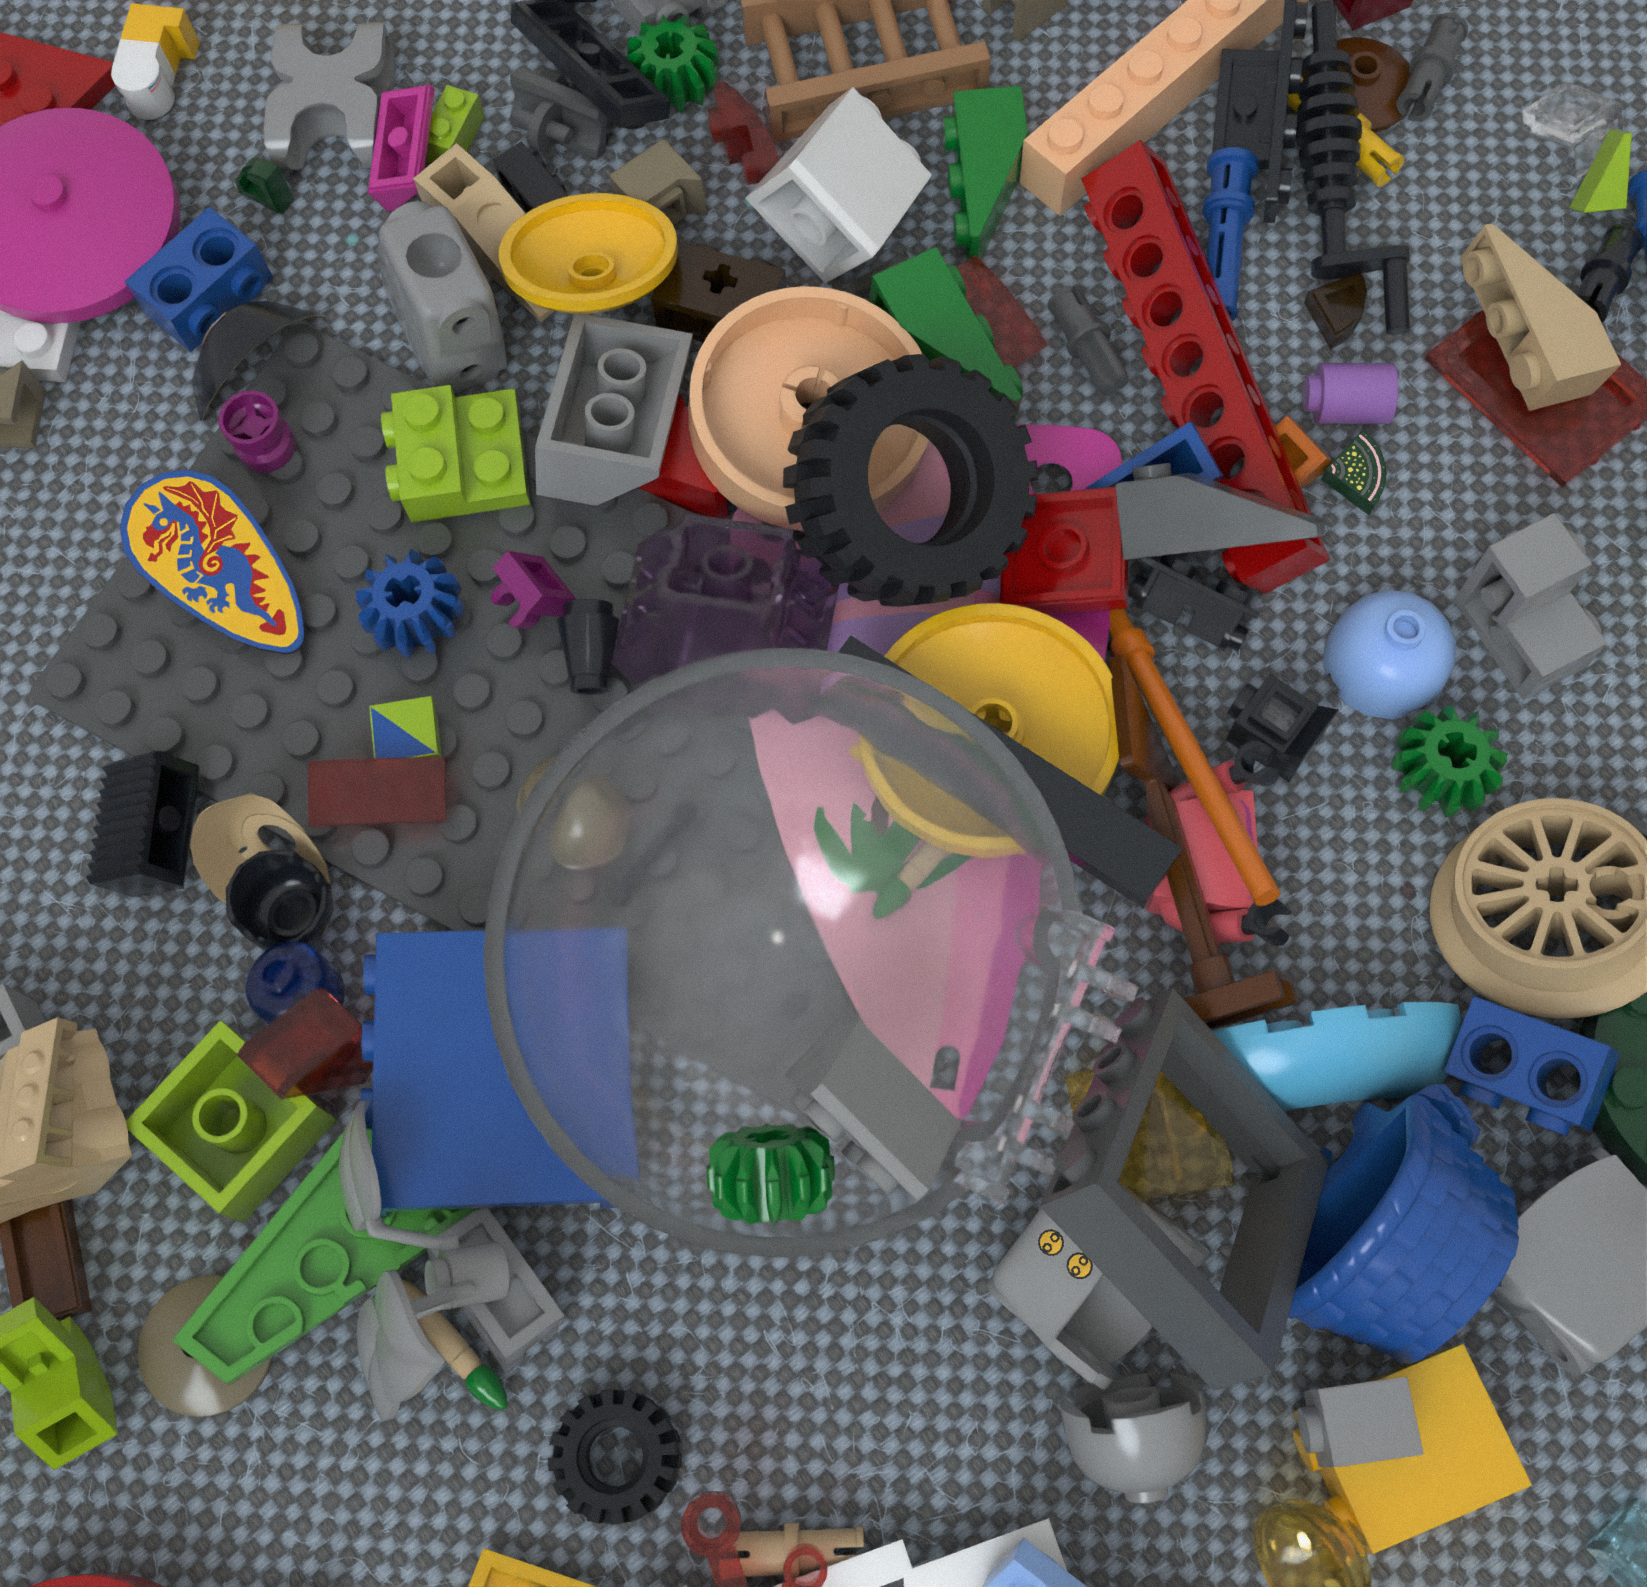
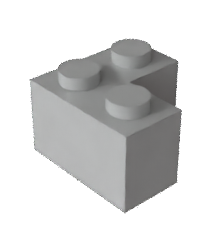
[1454,513,1607,700]

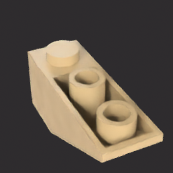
[413,143,554,322]
[1460,223,1621,411]

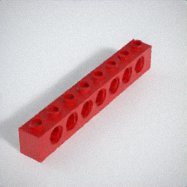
[1081,140,1330,594]

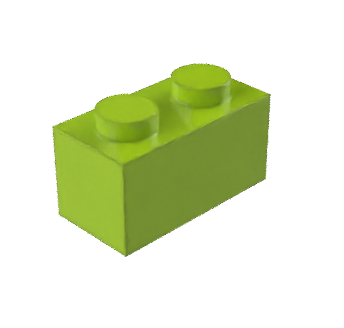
[425,85,485,163]

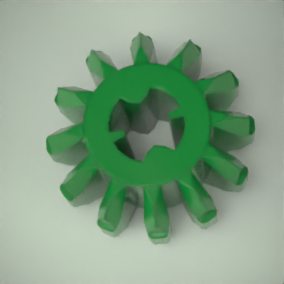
[626,13,720,114]
[1391,704,1508,818]
[706,1123,835,1225]

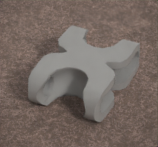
[264,22,395,170]

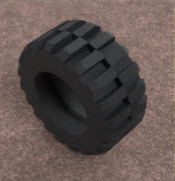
[783,354,1039,607]

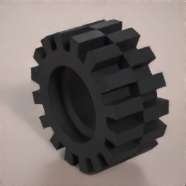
[548,1389,682,1525]

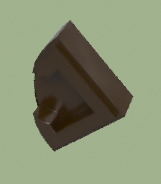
[1304,272,1367,349]

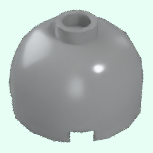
[1059,1373,1208,1503]

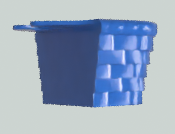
[1288,1095,1519,1364]

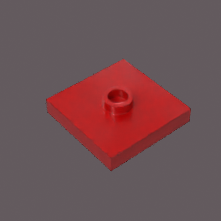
[1000,487,1128,614]

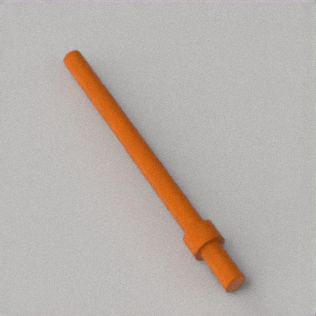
[1109,609,1280,906]

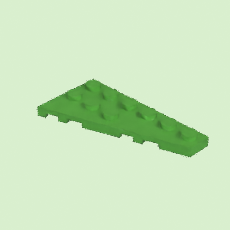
[172,1130,492,1385]

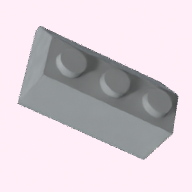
[535,314,693,506]

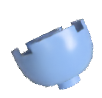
[1323,590,1456,720]

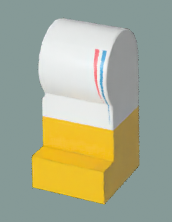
[111,3,200,120]

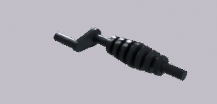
[1296,1,1410,335]

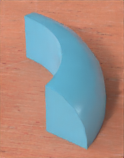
[1212,1002,1462,1111]

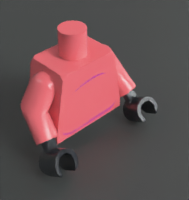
[1143,741,1292,947]

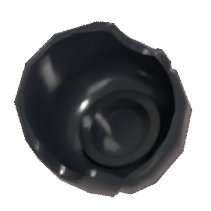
[226,849,334,955]

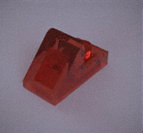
[237,988,373,1099]

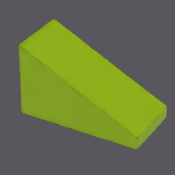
[1569,129,1632,213]

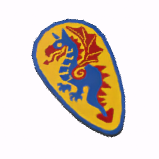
[120,470,305,654]

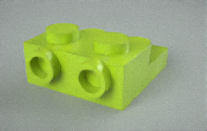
[381,385,531,523]

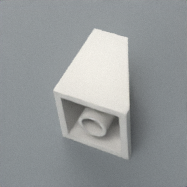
[745,87,932,283]

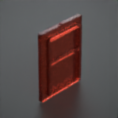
[1424,310,1647,488]

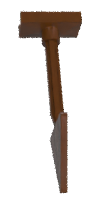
[1109,654,1299,1030]

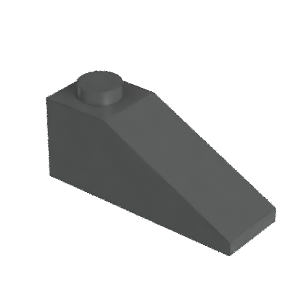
[1115,463,1325,560]

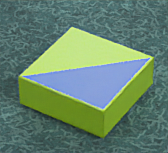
[369,696,442,771]

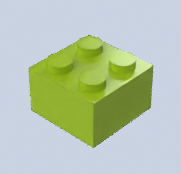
[126,1020,337,1224]

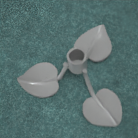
[339,1100,510,1421]

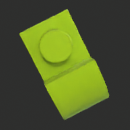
[0,1297,118,1470]

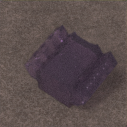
[611,514,839,709]

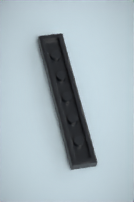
[813,636,1183,908]

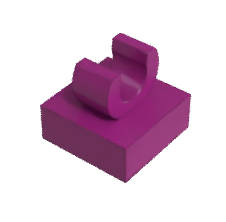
[490,550,577,629]

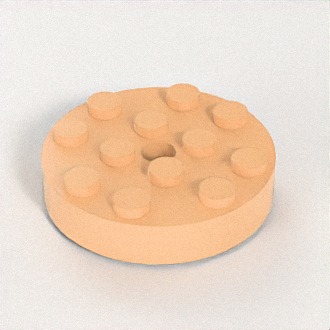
[688,286,929,531]

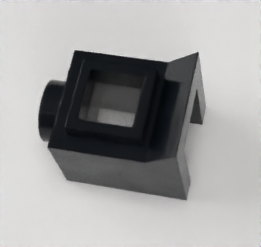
[1226,674,1338,782]

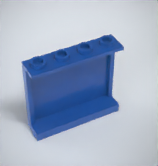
[360,927,628,1217]

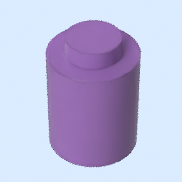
[1302,363,1398,424]

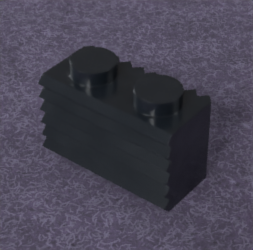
[86,751,200,898]

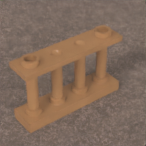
[740,0,991,143]

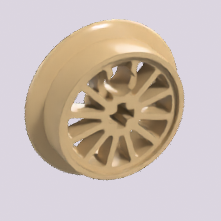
[1429,798,1647,1019]

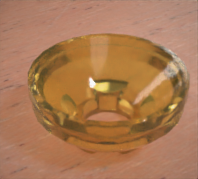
[1254,1498,1373,1587]

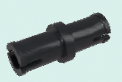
[1576,223,1644,323]

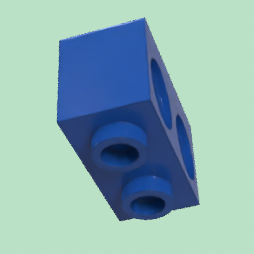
[124,206,273,353]
[1444,996,1621,1136]

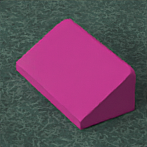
[368,84,435,212]

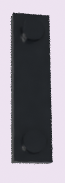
[511,0,671,129]

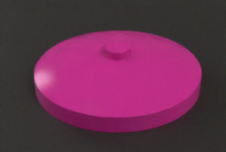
[0,108,180,324]

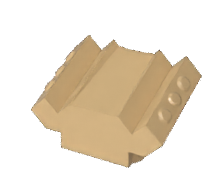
[0,1017,132,1224]

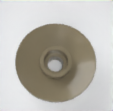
[138,1275,274,1417]

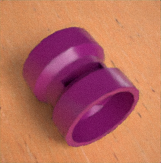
[219,390,295,473]

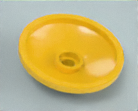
[498,193,678,314]

